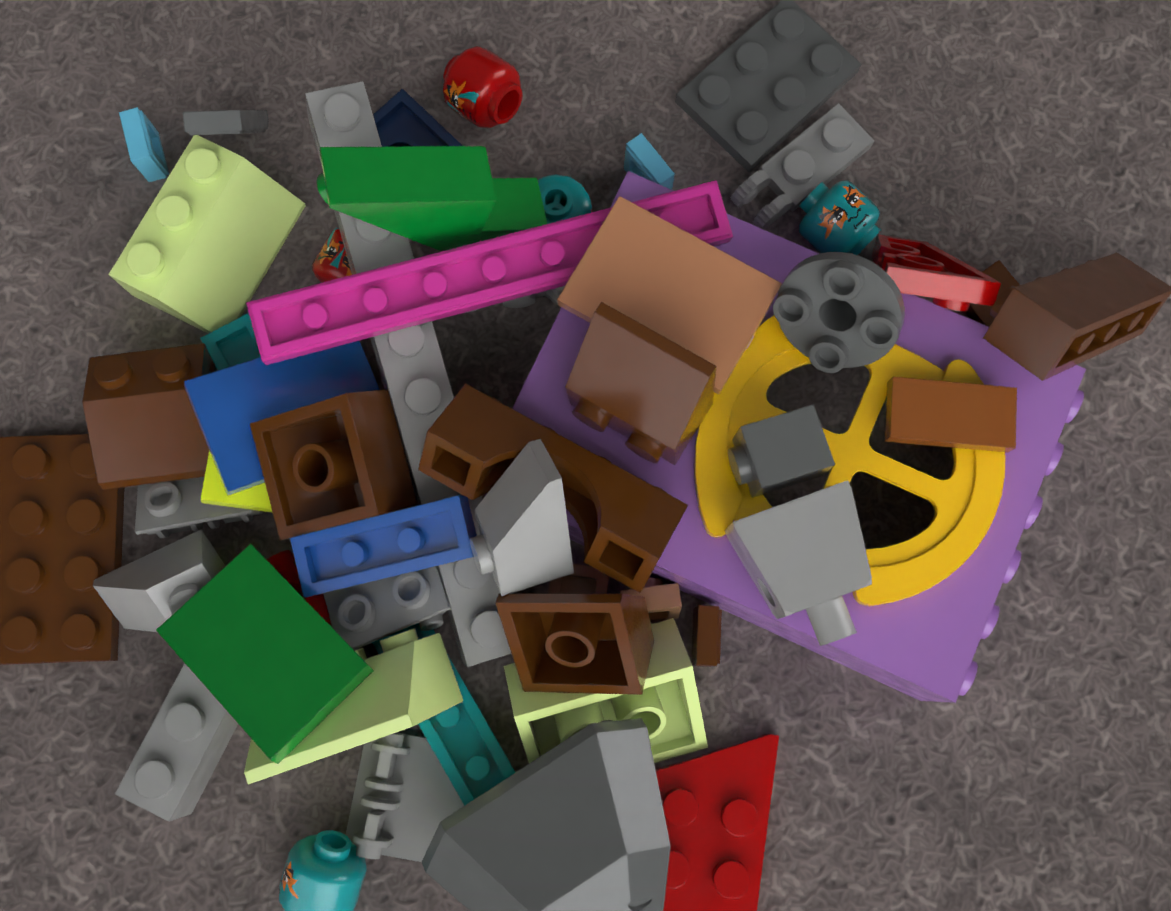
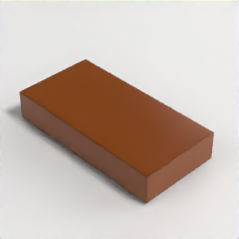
[885,377,1017,453]

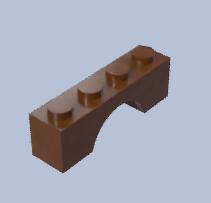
[418,384,688,593]

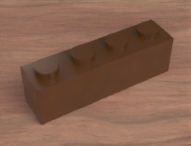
[983,252,1171,381]

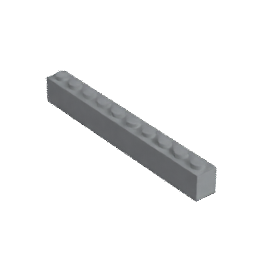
[305,81,512,667]

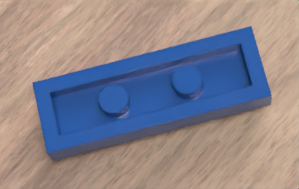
[290,495,477,598]

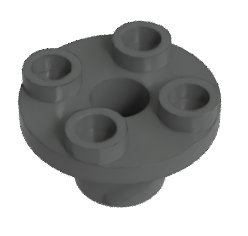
[773,252,905,373]

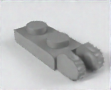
[730,103,874,230]

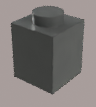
[728,404,835,498]

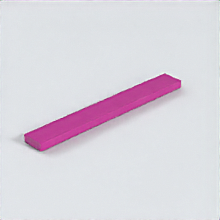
[246,180,733,365]

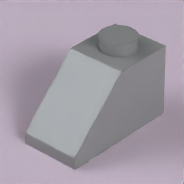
[470,439,574,596]
[93,529,225,632]

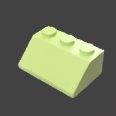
[109,135,306,334]
[504,618,708,764]
[244,629,463,784]

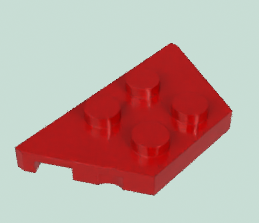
[656,733,779,911]

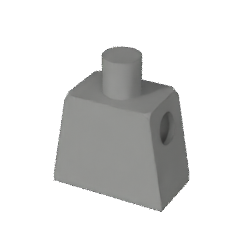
[725,480,872,646]

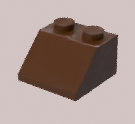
[565,302,717,465]
[82,343,218,490]
[250,389,418,540]
[495,594,654,695]

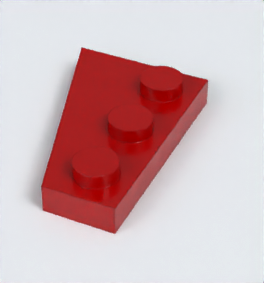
[872,234,1001,311]

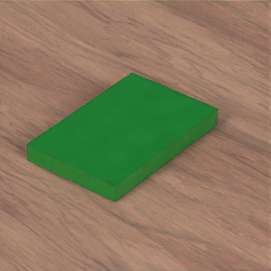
[156,544,374,764]

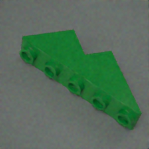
[316,146,547,252]

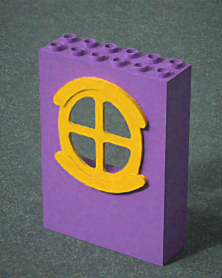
[483,171,1086,703]

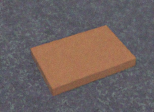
[557,196,782,394]

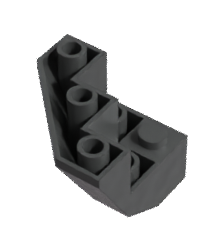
[422,718,671,911]

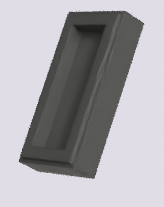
[182,110,268,135]

